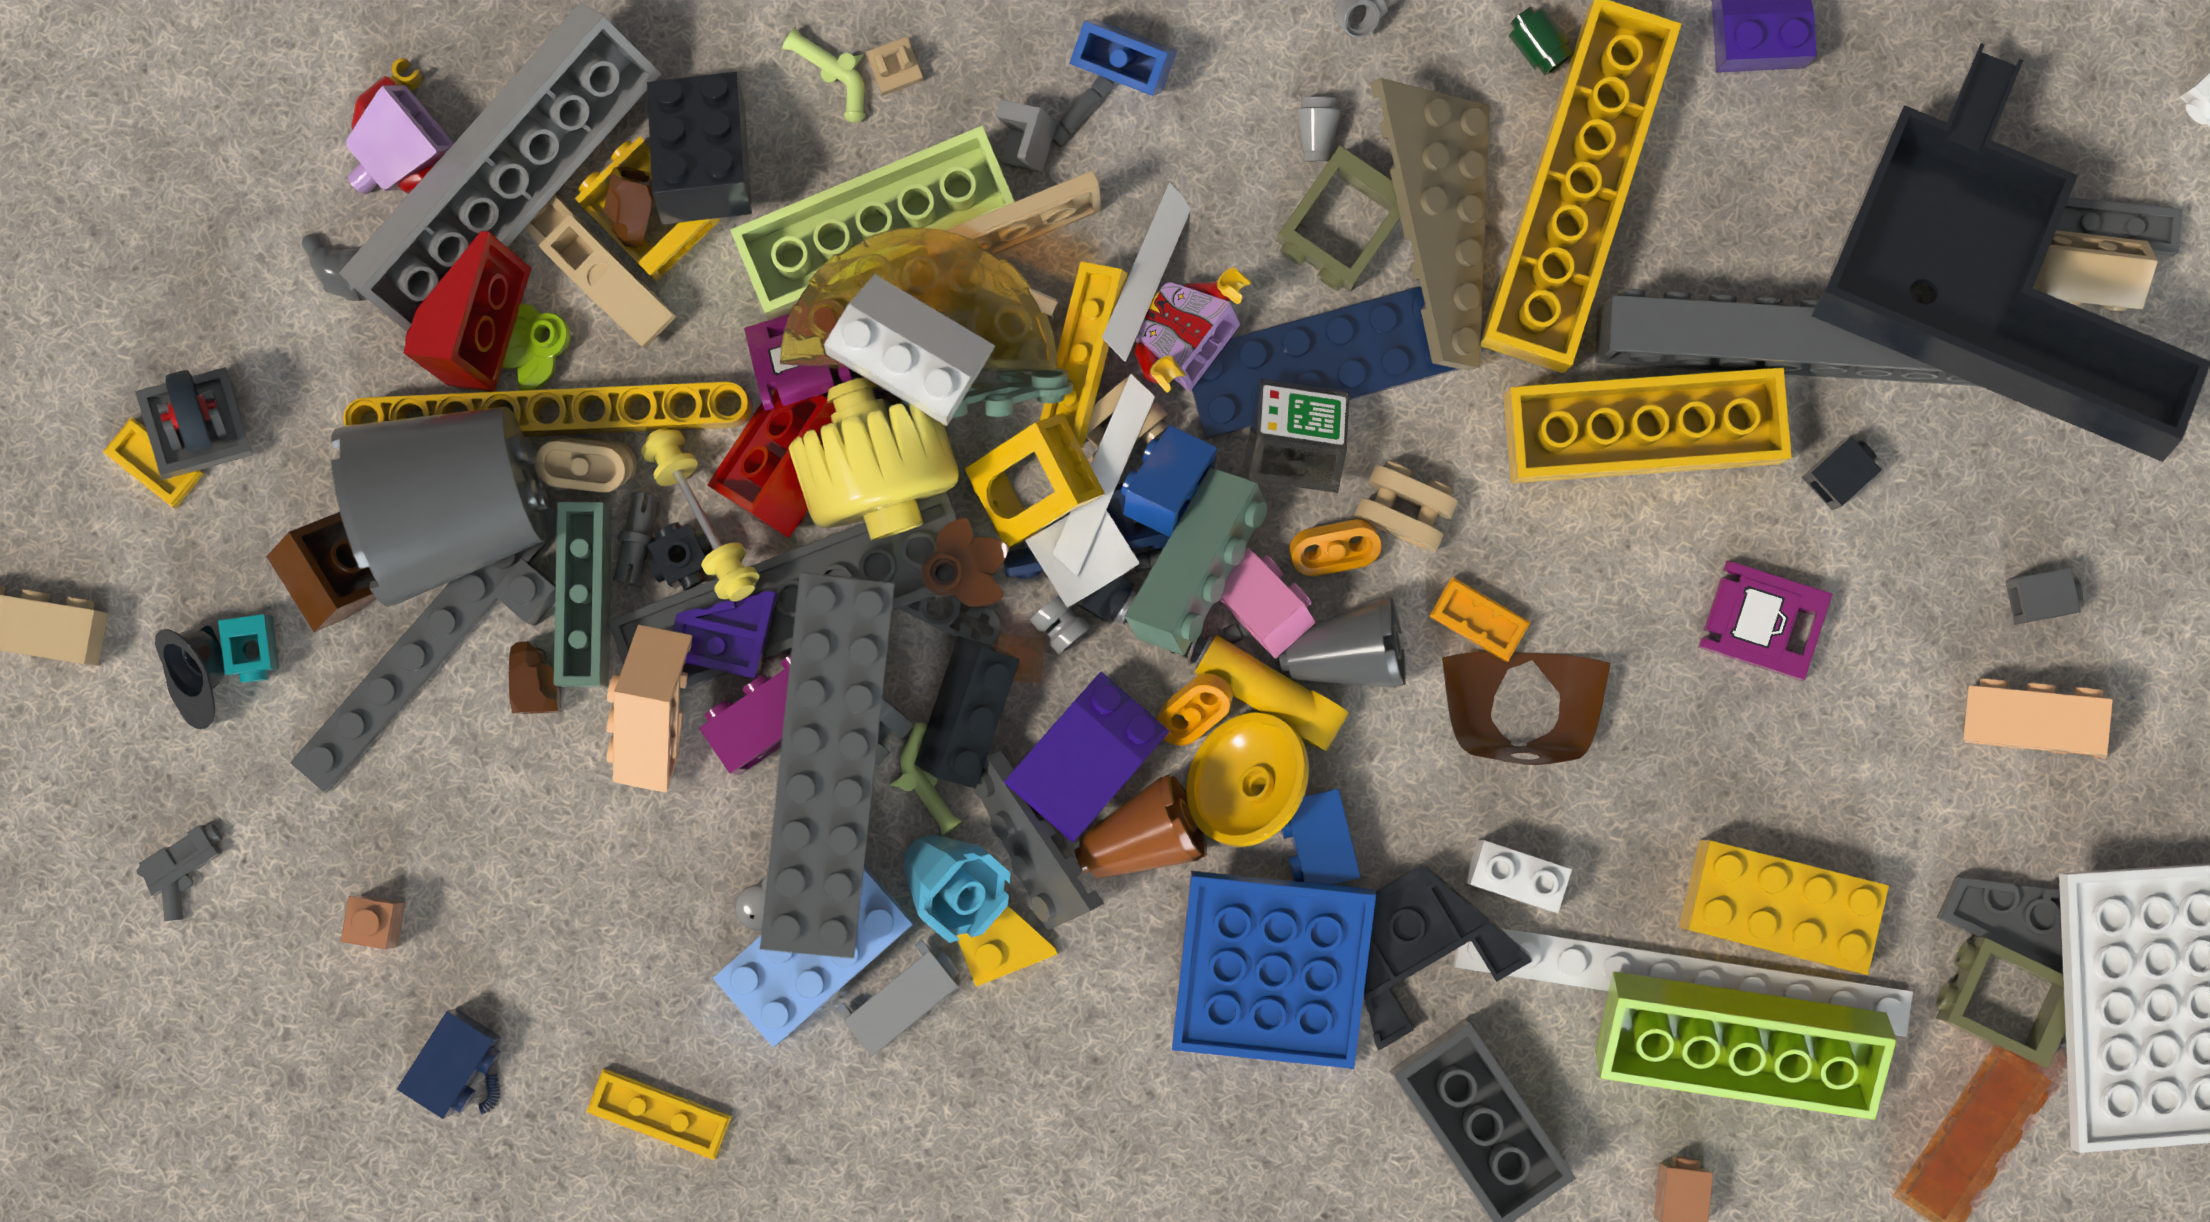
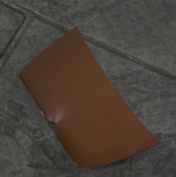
[1442,652,1611,765]

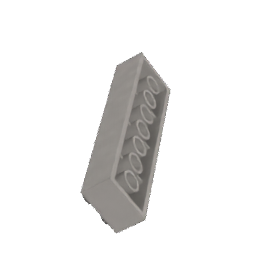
[339,2,661,332]

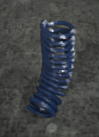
[478,1073,500,1115]

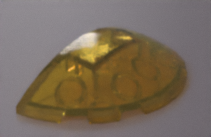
[780,228,1058,372]

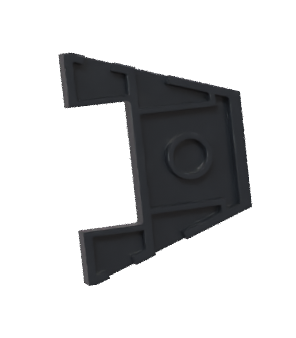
[1364,863,1533,1050]

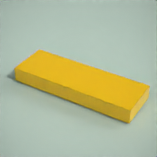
[586,1068,732,1160]

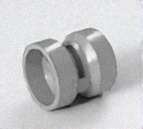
[1030,595,1093,655]

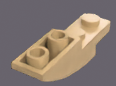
[524,194,676,349]

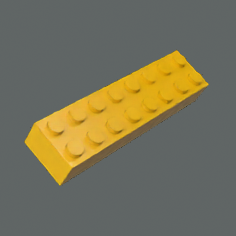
[1481,0,1682,373]

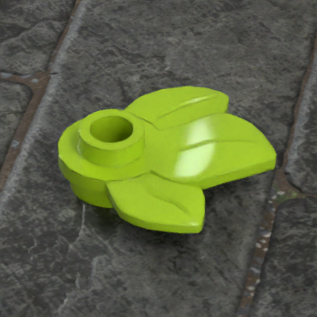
[502,304,571,391]

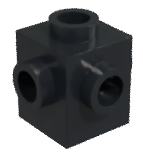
[646,522,713,591]

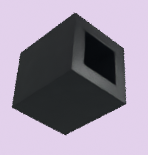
[1802,436,1882,510]

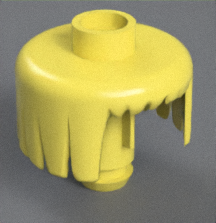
[789,377,959,541]

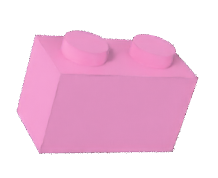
[1219,547,1316,659]

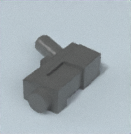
[137,824,222,921]

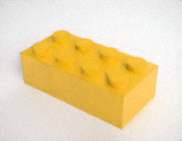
[1679,840,1889,975]

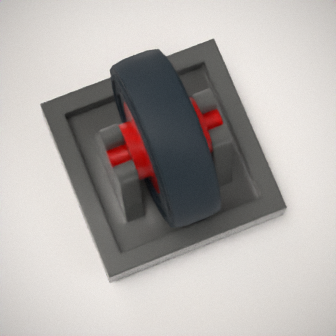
[135,367,253,480]

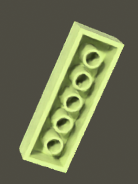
[730,126,1014,321]

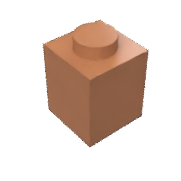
[340,895,406,950]
[1654,1156,1713,1222]

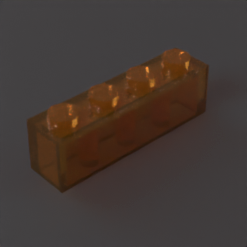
[1892,1046,2052,1222]

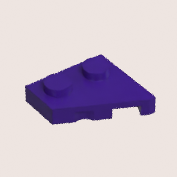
[673,591,778,679]

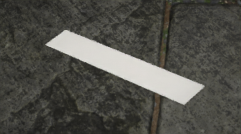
[1102,182,1191,362]
[1052,374,1155,577]

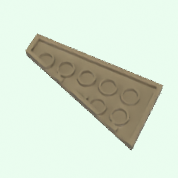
[1370,78,1490,371]

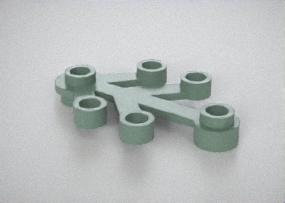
[901,368,1073,418]

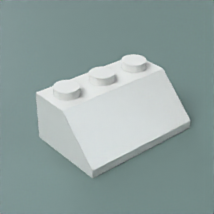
[824,274,995,426]

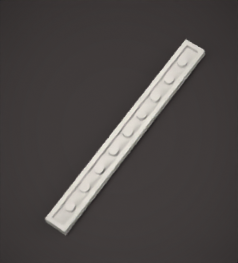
[1453,928,1913,1037]

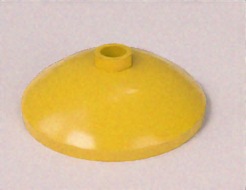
[1186,713,1309,847]

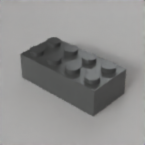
[1389,1020,1576,1222]

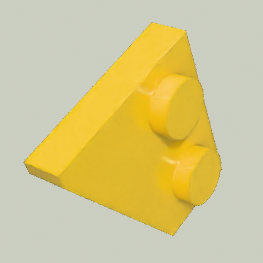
[956,906,1058,987]

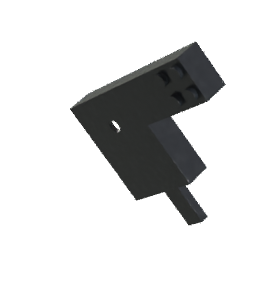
[1812,43,2210,462]

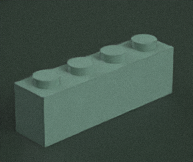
[1125,467,1268,655]
[554,502,612,688]

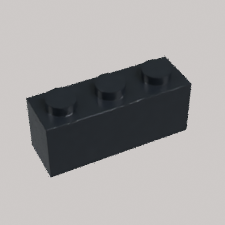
[914,636,1020,789]

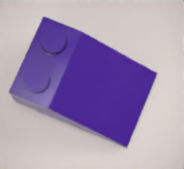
[1712,0,1817,72]
[1004,671,1170,842]

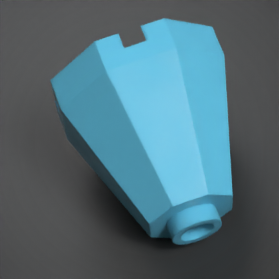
[903,834,1011,942]

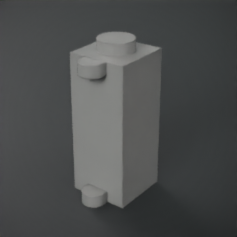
[836,939,960,1056]

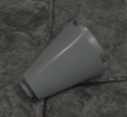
[1279,598,1406,688]

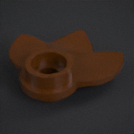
[921,517,1009,607]

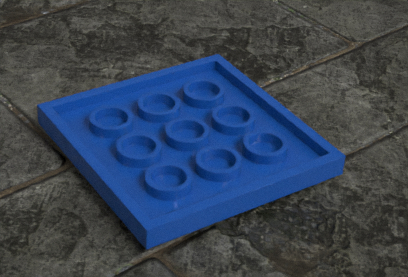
[1172,871,1376,1069]

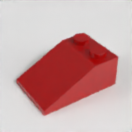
[403,231,532,392]

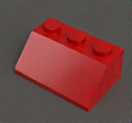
[707,388,836,538]

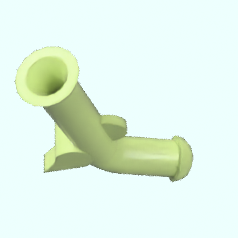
[782,27,866,123]
[889,722,963,837]

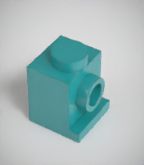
[218,614,279,683]

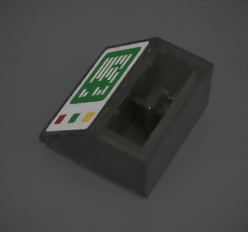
[1243,378,1350,493]

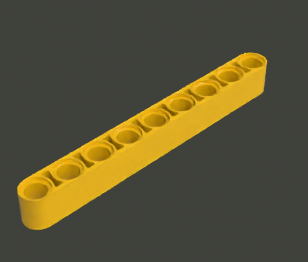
[343,382,753,437]

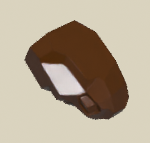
[603,167,654,248]
[509,641,561,714]

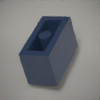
[396,1008,502,1119]

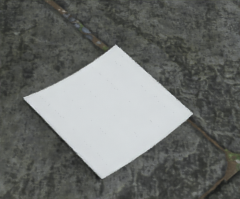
[1025,510,1140,607]

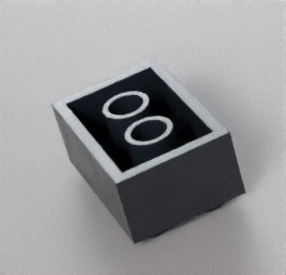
[647,71,752,225]

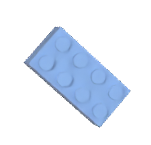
[713,865,915,1048]

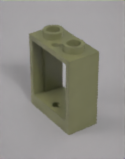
[1276,146,1400,291]
[1935,936,2066,1069]

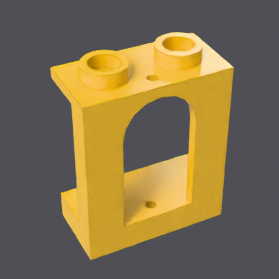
[575,136,720,282]
[965,413,1105,548]

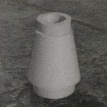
[1296,97,1341,162]

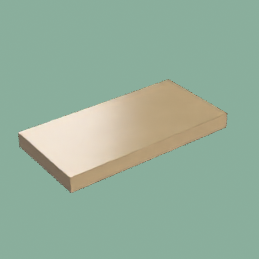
[923,170,1102,277]

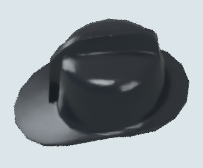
[155,625,225,729]

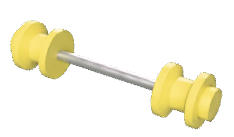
[641,428,759,601]

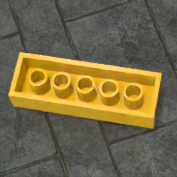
[1503,368,1792,484]

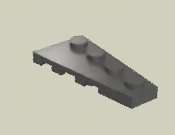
[972,750,1105,930]

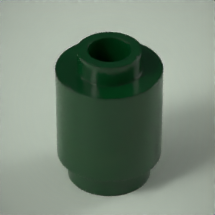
[1509,6,1573,76]

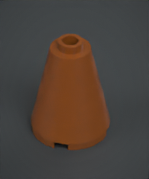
[1075,774,1207,879]

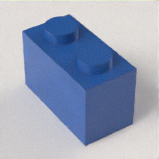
[1069,19,1177,96]
[1121,425,1217,537]
[1281,788,1361,885]

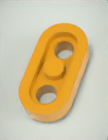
[1289,519,1381,576]
[1157,674,1233,746]

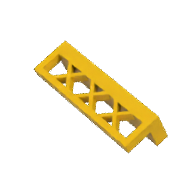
[1039,261,1128,448]

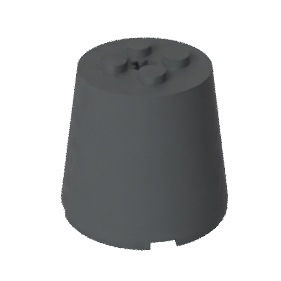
[331,407,548,607]

